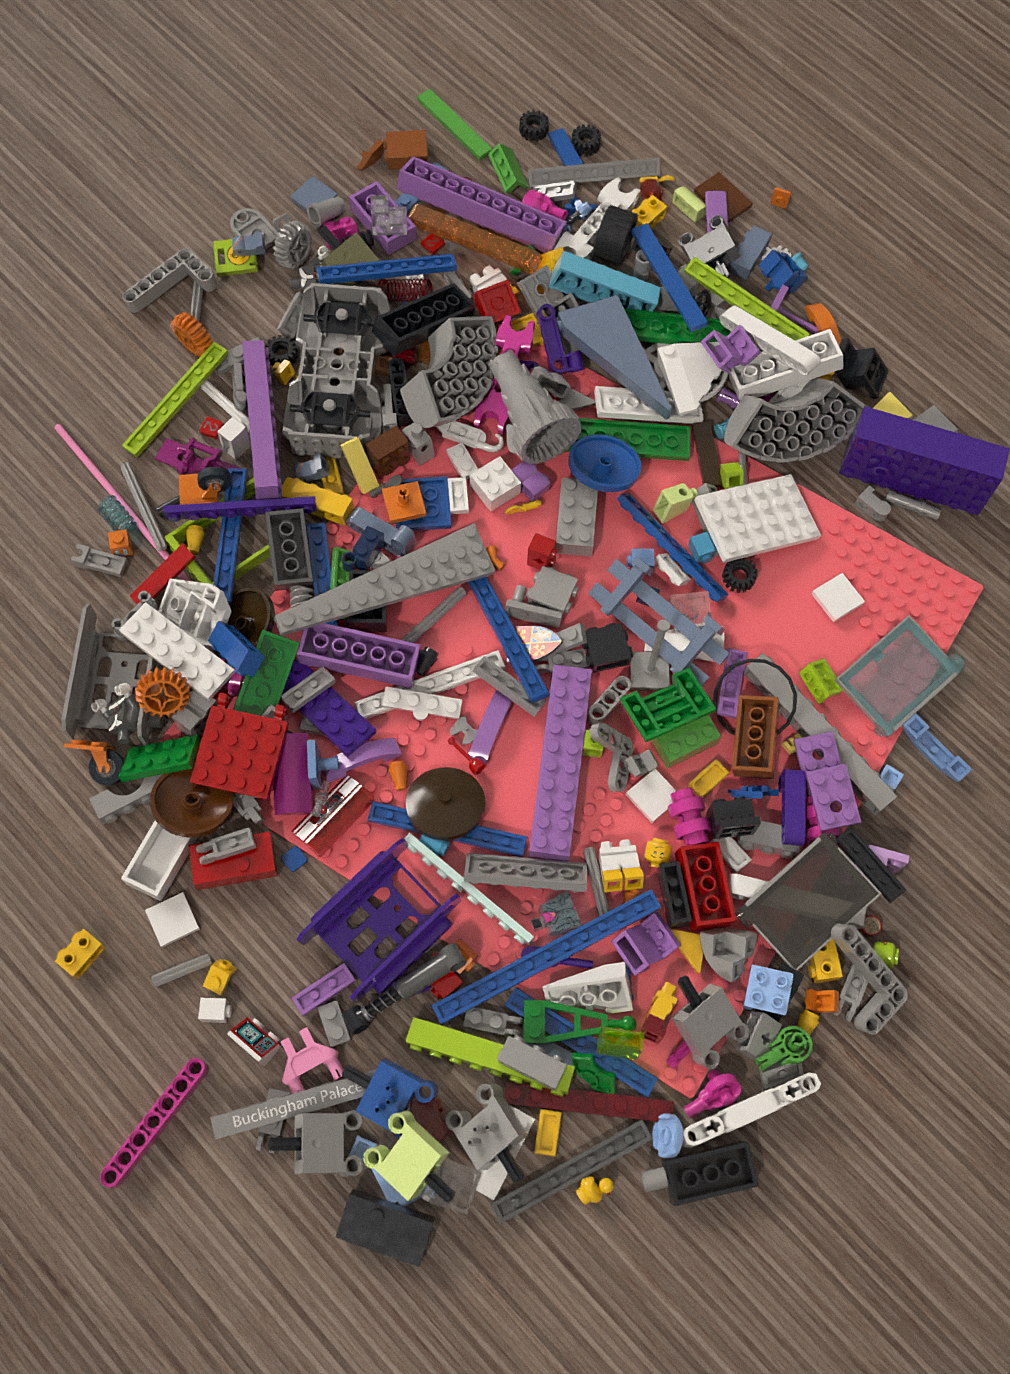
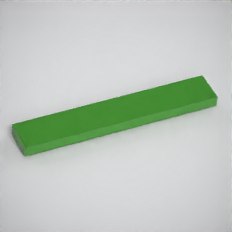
[417,89,492,161]

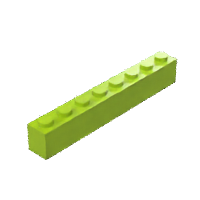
[405,1017,575,1097]

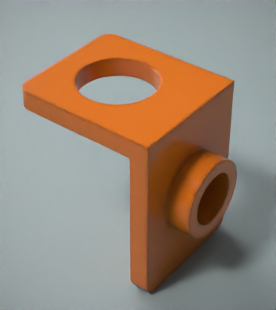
[770,187,792,209]

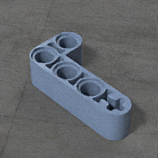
[346,506,416,556]

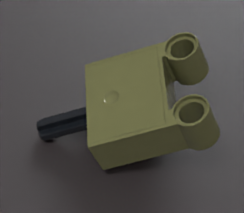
[319,226,385,287]

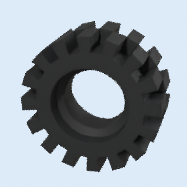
[519,110,549,142]
[571,124,601,157]
[265,335,298,366]
[722,557,758,593]

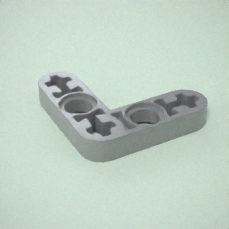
[590,723,633,792]

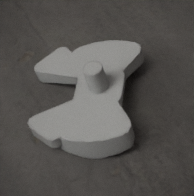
[450,717,477,745]

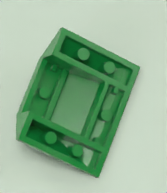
[619,668,717,743]

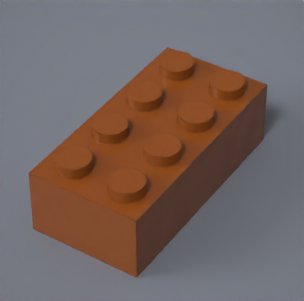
[732,695,780,779]

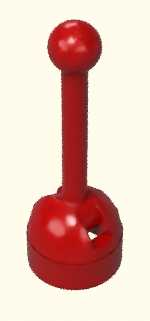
[448,737,486,775]

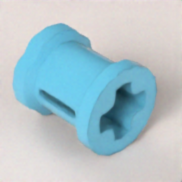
[714,418,730,439]

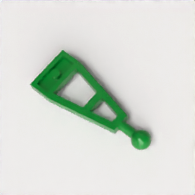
[523,1000,637,1044]

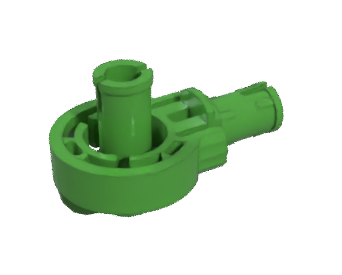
[755,1026,813,1071]

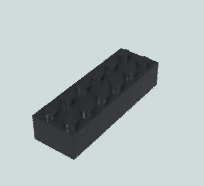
[371,283,476,356]

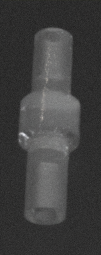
[312,781,330,817]

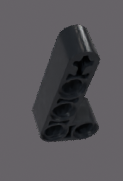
[389,358,414,426]

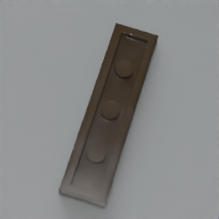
[692,421,722,487]

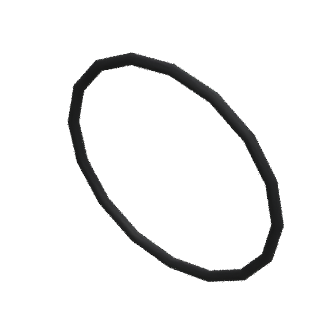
[713,659,797,736]

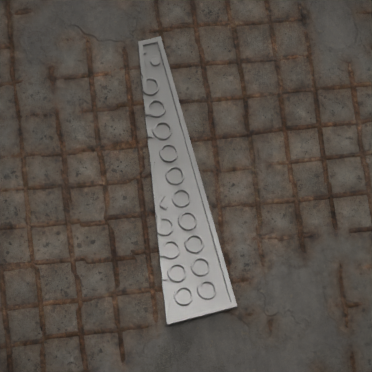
[274,523,495,636]

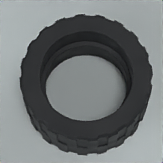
[593,205,638,265]

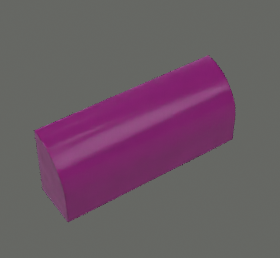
[273,733,312,815]

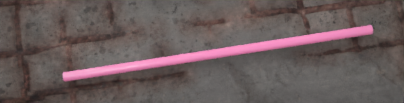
[54,424,192,581]

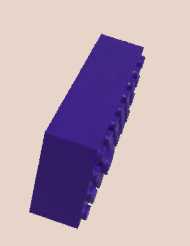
[839,406,1010,515]

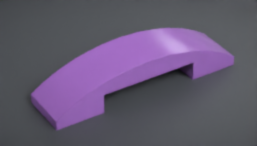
[717,648,747,719]
[468,690,513,764]
[323,738,402,783]

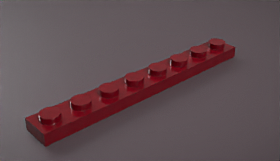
[504,1082,674,1122]

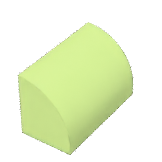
[672,186,706,223]

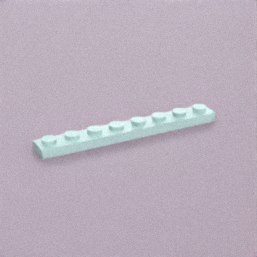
[404,833,534,945]

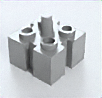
[172,691,218,738]

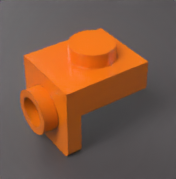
[805,989,839,1013]

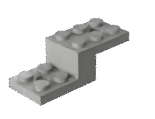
[517,265,579,355]

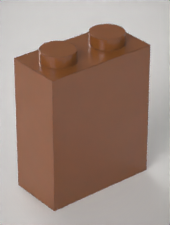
[383,130,428,170]

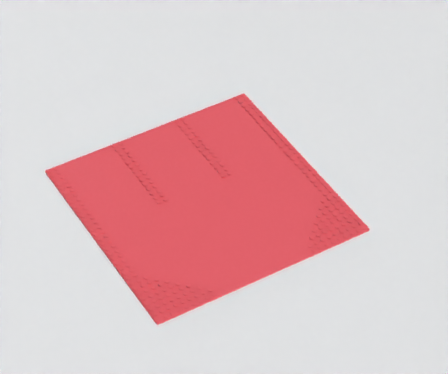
[158,323,983,1099]

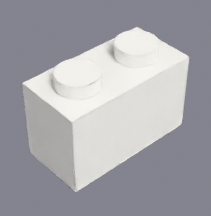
[217,417,251,460]

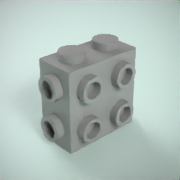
[526,566,579,619]

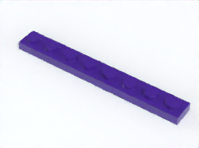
[164,496,317,522]

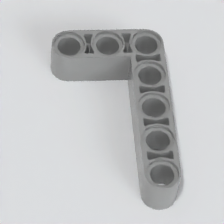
[122,248,217,313]
[831,923,908,1034]

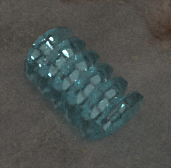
[98,495,137,534]

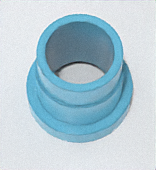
[792,252,808,271]

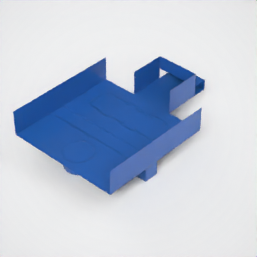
[728,785,779,799]

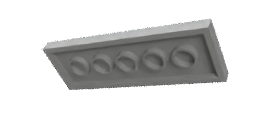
[464,853,587,892]

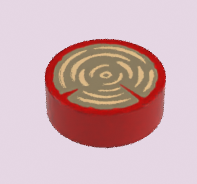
[861,915,882,937]

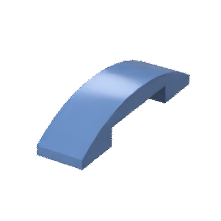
[902,713,972,782]

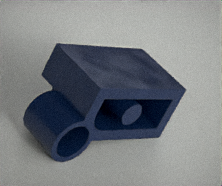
[342,525,384,572]

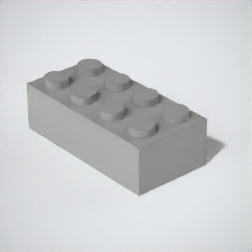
[556,478,598,557]

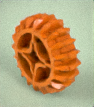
[171,312,213,357]
[135,667,191,718]

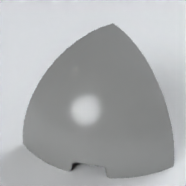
[700,928,758,982]

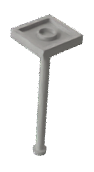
[630,620,670,691]

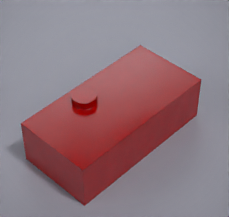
[189,832,278,890]
[674,842,736,931]

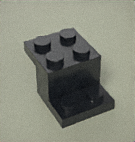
[835,338,889,399]
[706,797,761,839]

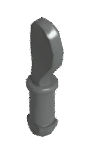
[369,475,403,498]

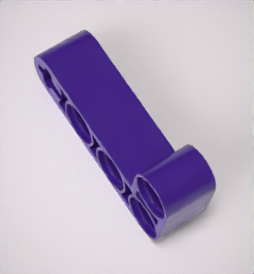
[778,769,806,846]

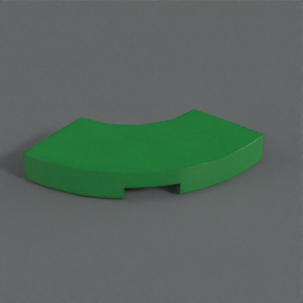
[572,1053,616,1094]

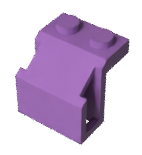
[701,325,761,373]
[611,912,682,976]

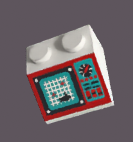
[227,1017,281,1067]

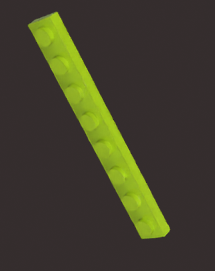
[684,256,810,341]
[122,342,229,458]

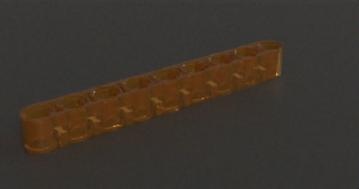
[407,203,543,274]

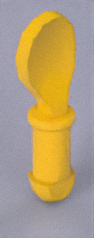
[640,175,675,184]
[505,500,542,515]

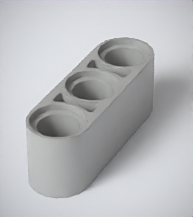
[588,676,631,725]

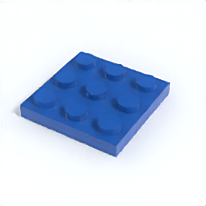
[395,476,451,531]

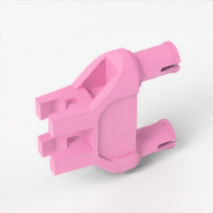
[281,1027,344,1093]

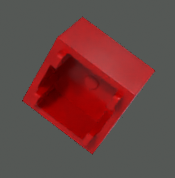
[473,279,521,325]

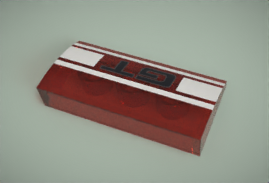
[291,774,375,858]

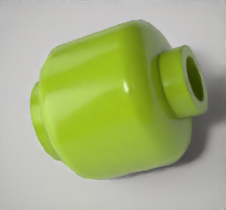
[872,941,899,969]

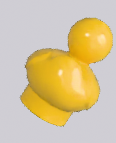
[576,1177,614,1205]

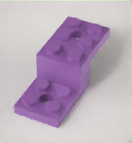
[793,731,861,832]

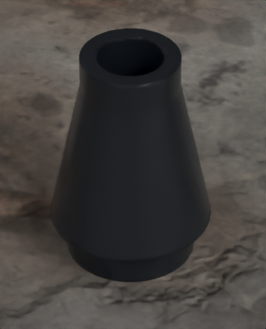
[415,647,438,676]

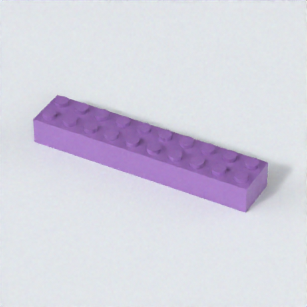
[396,156,567,253]
[242,340,282,500]
[529,665,592,861]

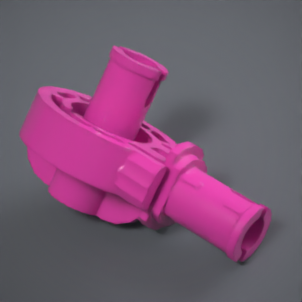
[522,190,568,220]
[683,1070,742,1119]

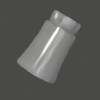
[307,196,346,227]

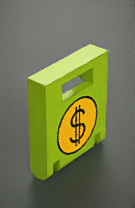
[213,239,258,277]

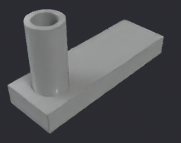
[505,585,563,629]

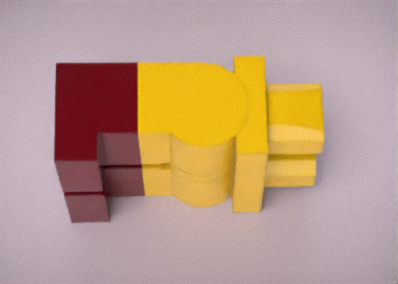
[639,982,678,1044]

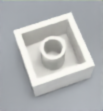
[470,456,521,512]

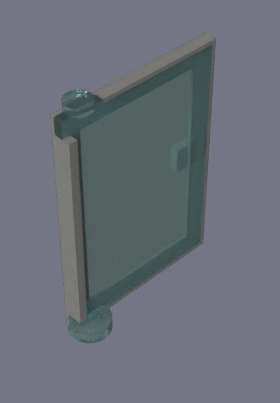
[834,615,965,738]

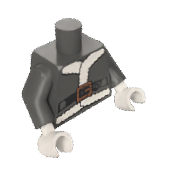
[289,246,334,296]
[91,683,140,744]

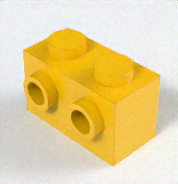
[631,195,667,230]
[55,929,106,980]
[804,938,843,983]

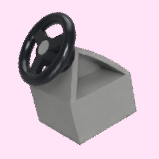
[657,264,711,317]

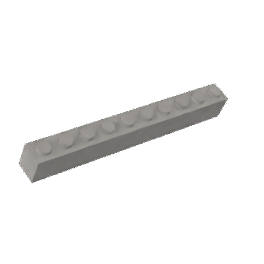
[743,653,897,816]

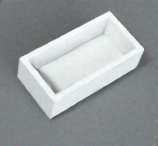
[121,820,198,902]

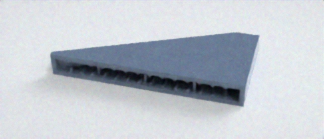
[556,295,672,420]

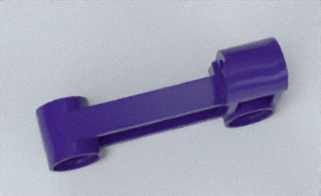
[536,304,585,375]

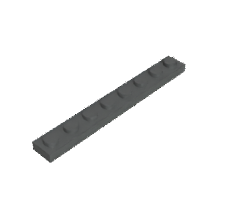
[491,1120,653,1224]

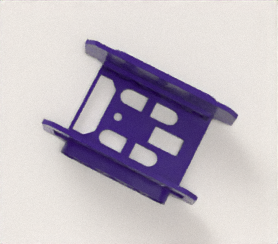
[296,838,461,1003]

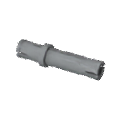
[885,490,942,520]

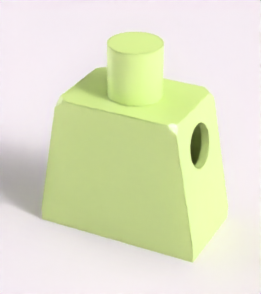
[653,483,698,524]

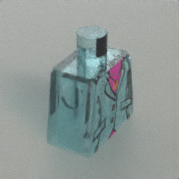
[531,890,582,936]

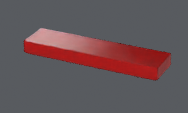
[130,543,197,604]

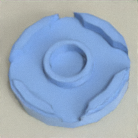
[652,1113,683,1159]

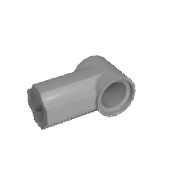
[641,1167,668,1192]

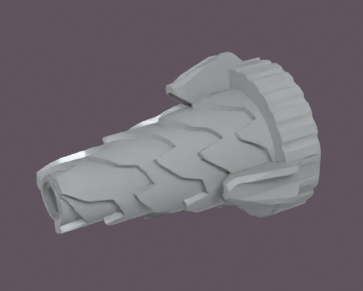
[489,349,582,464]

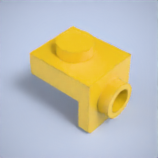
[203,959,237,996]

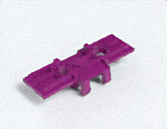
[155,438,241,480]

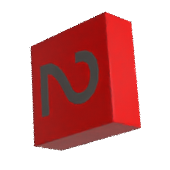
[421,232,445,255]
[199,416,224,440]

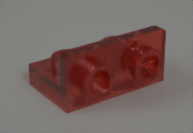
[410,1098,449,1141]

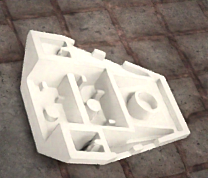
[159,579,232,652]

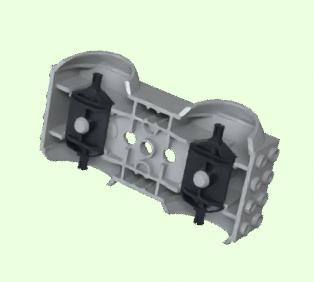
[282,283,391,458]

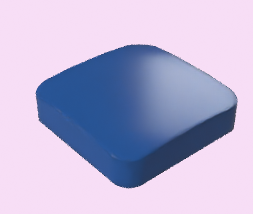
[281,846,307,872]

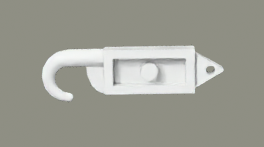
[436,421,504,452]

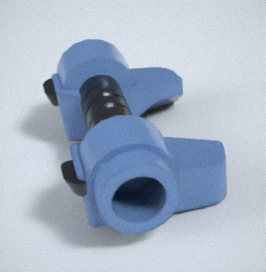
[564,200,592,233]

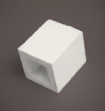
[198,998,232,1023]

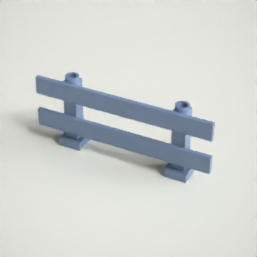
[588,556,730,686]

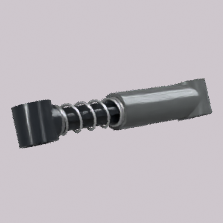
[342,943,466,1035]

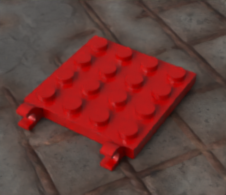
[190,692,289,800]

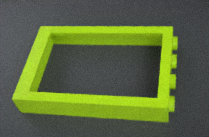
[164,478,270,585]

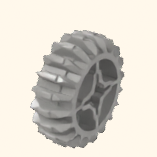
[273,220,313,269]

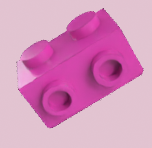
[320,217,359,249]

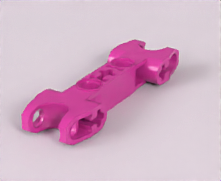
[474,315,535,435]

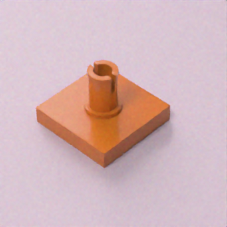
[382,481,426,524]

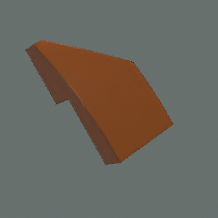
[357,139,384,171]

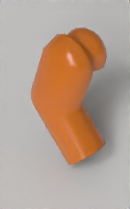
[486,545,505,571]

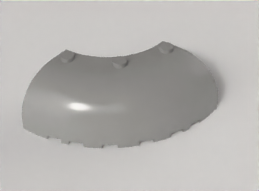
[400,316,498,428]
[724,378,867,462]

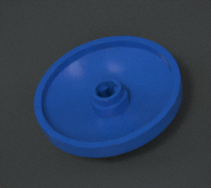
[568,435,641,492]

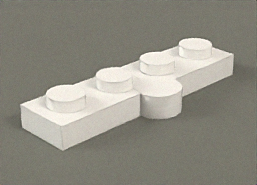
[382,687,462,721]

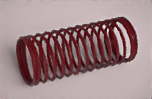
[377,278,433,302]

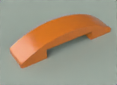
[804,303,842,346]

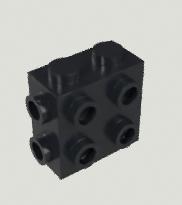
[582,623,633,673]

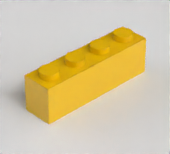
[282,477,355,526]

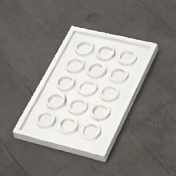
[694,474,821,563]

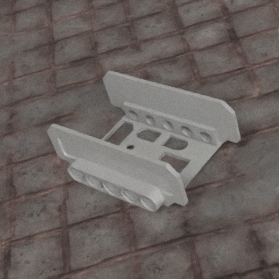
[61,603,169,745]

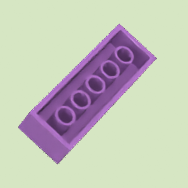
[297,623,420,688]

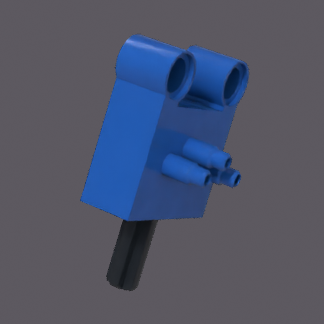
[342,1058,439,1139]

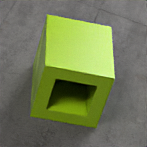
[720,462,744,489]

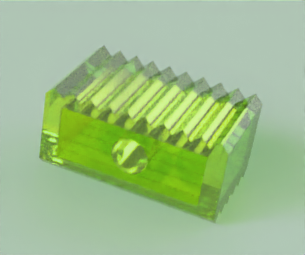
[597,1027,644,1060]

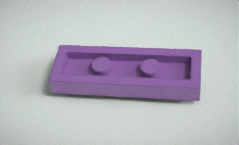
[291,963,356,1016]

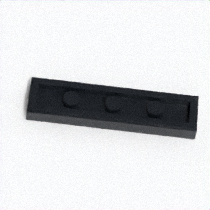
[835,827,906,904]

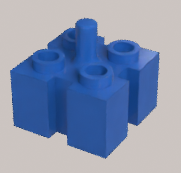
[759,250,808,293]

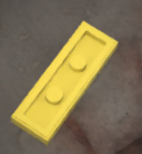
[341,437,379,494]

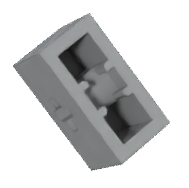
[735,1011,782,1061]

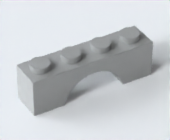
[89,774,163,824]

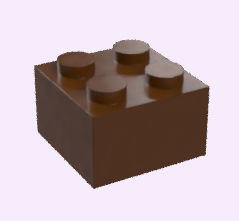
[366,426,410,478]

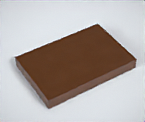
[694,172,753,223]

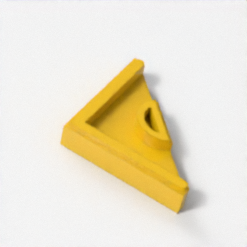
[671,929,703,974]

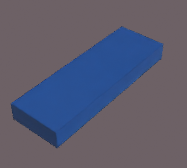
[548,128,583,166]

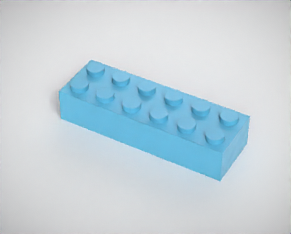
[549,251,661,311]

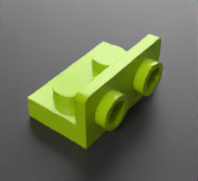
[799,658,843,704]

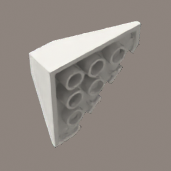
[657,342,723,416]

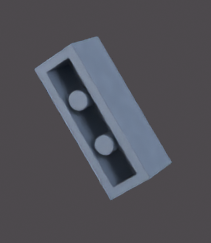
[729,226,772,281]

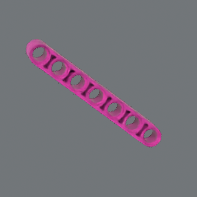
[100,1058,208,1188]

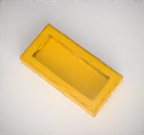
[688,759,730,799]
[534,1109,562,1157]

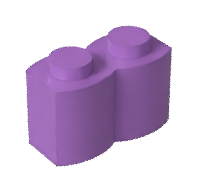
[511,461,550,501]

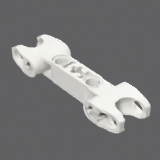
[554,177,641,260]
[682,1073,821,1148]

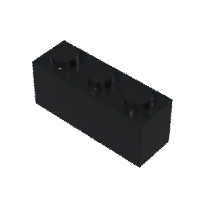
[657,861,692,929]

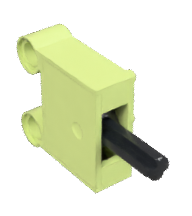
[364,1111,455,1203]

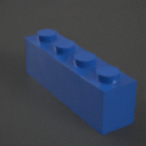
[208,621,265,677]

